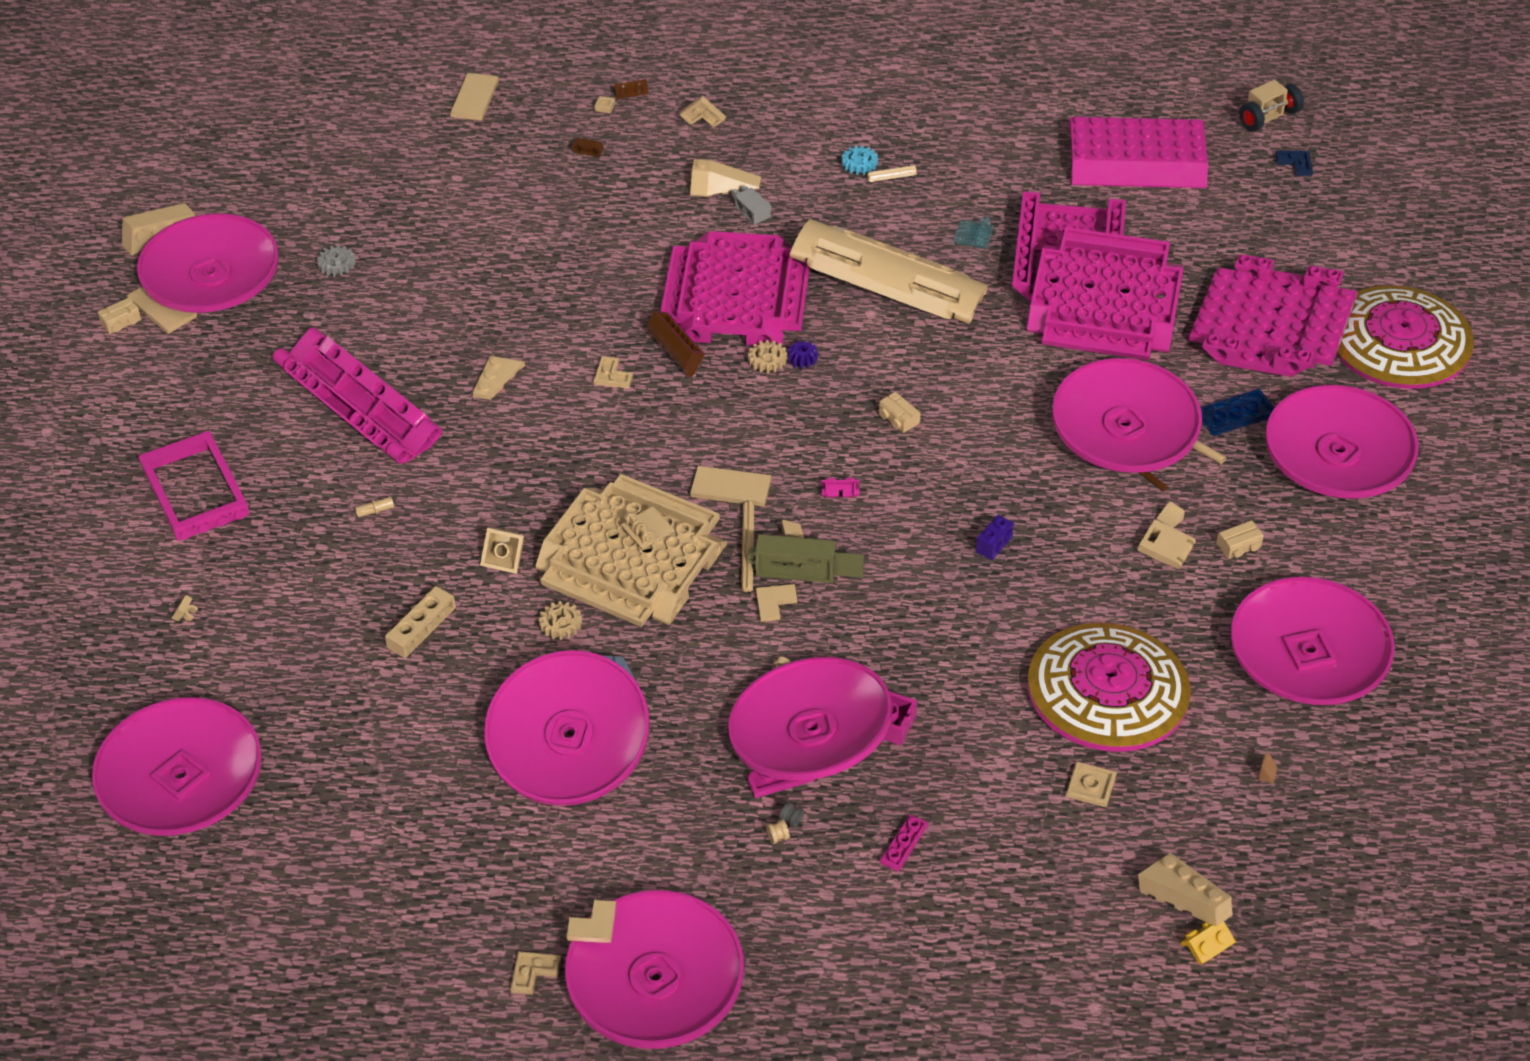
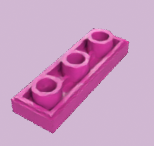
[880,814,928,872]

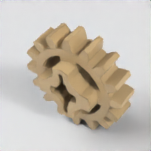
[748,340,787,373]
[539,601,582,640]

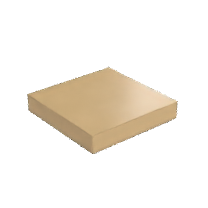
[1066,761,1117,808]

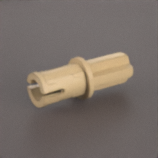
[355,496,394,517]

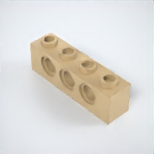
[385,586,456,658]

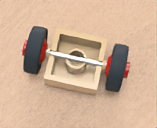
[1239,80,1304,132]

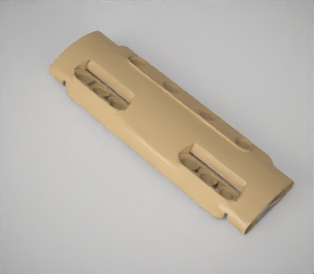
[790,219,988,324]

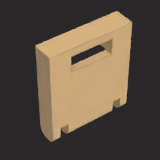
[1137,520,1196,569]

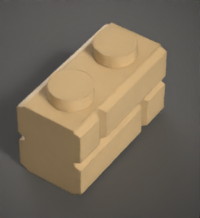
[97,297,141,334]
[879,392,920,433]
[1216,521,1263,559]

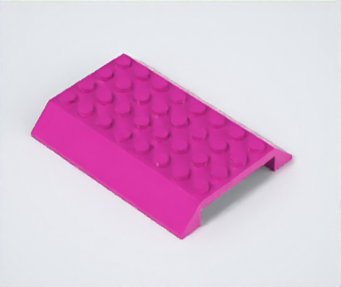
[1069,117,1208,188]
[1012,191,1126,301]

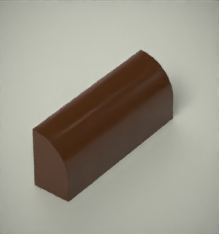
[647,311,705,377]

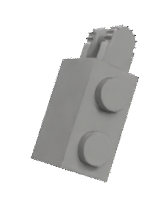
[731,185,772,225]

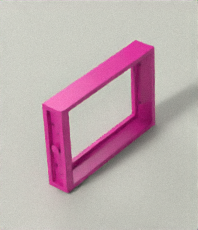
[138,431,250,541]

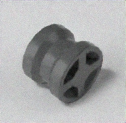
[779,802,804,829]

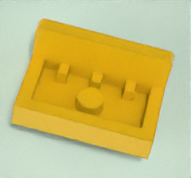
[1180,922,1236,964]

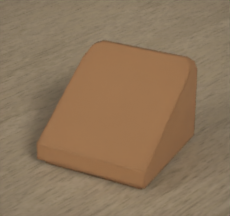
[1258,753,1278,783]

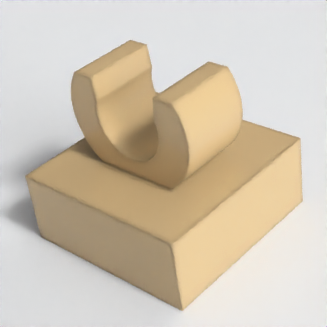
[172,595,198,621]

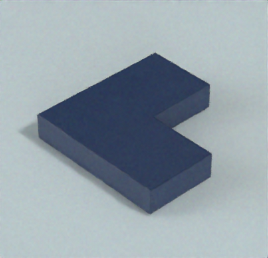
[1275,151,1313,176]

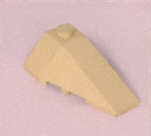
[690,159,761,196]

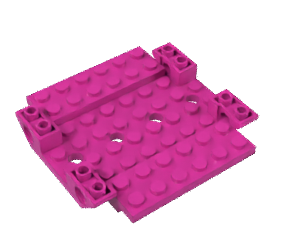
[1027,227,1184,360]
[661,231,810,346]
[1189,254,1357,377]

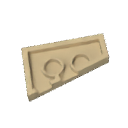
[473,356,525,400]

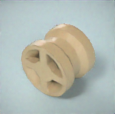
[766,819,790,845]

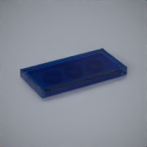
[1200,389,1274,437]

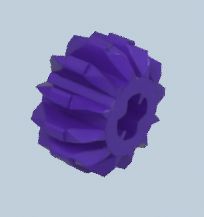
[787,340,818,370]

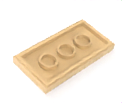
[450,73,499,121]
[126,287,197,334]
[690,466,772,507]

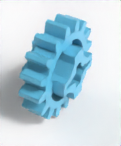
[842,145,878,175]

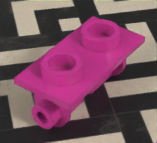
[822,478,860,498]

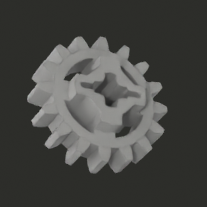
[317,245,356,277]

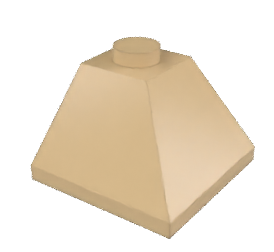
[480,527,525,574]

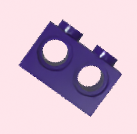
[976,515,1014,560]

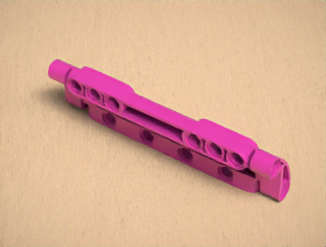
[273,327,442,464]

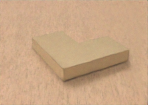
[679,96,726,127]
[594,356,633,389]
[756,584,797,622]
[567,900,616,943]
[511,951,562,994]

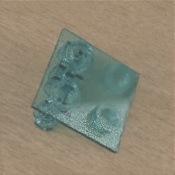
[953,217,995,249]

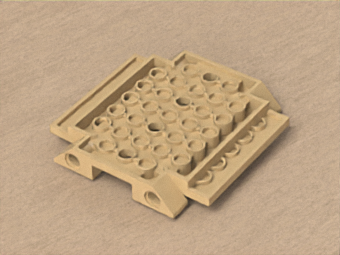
[535,474,727,627]

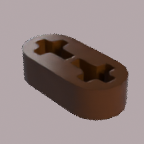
[571,138,604,157]

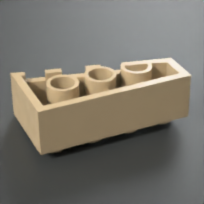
[122,203,195,256]
[1138,853,1233,927]

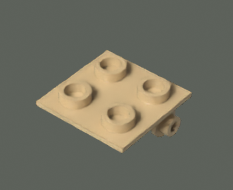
[621,506,675,549]

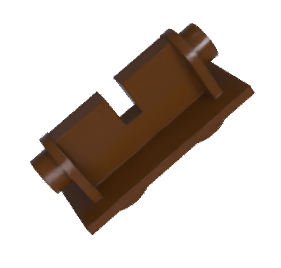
[614,79,648,99]

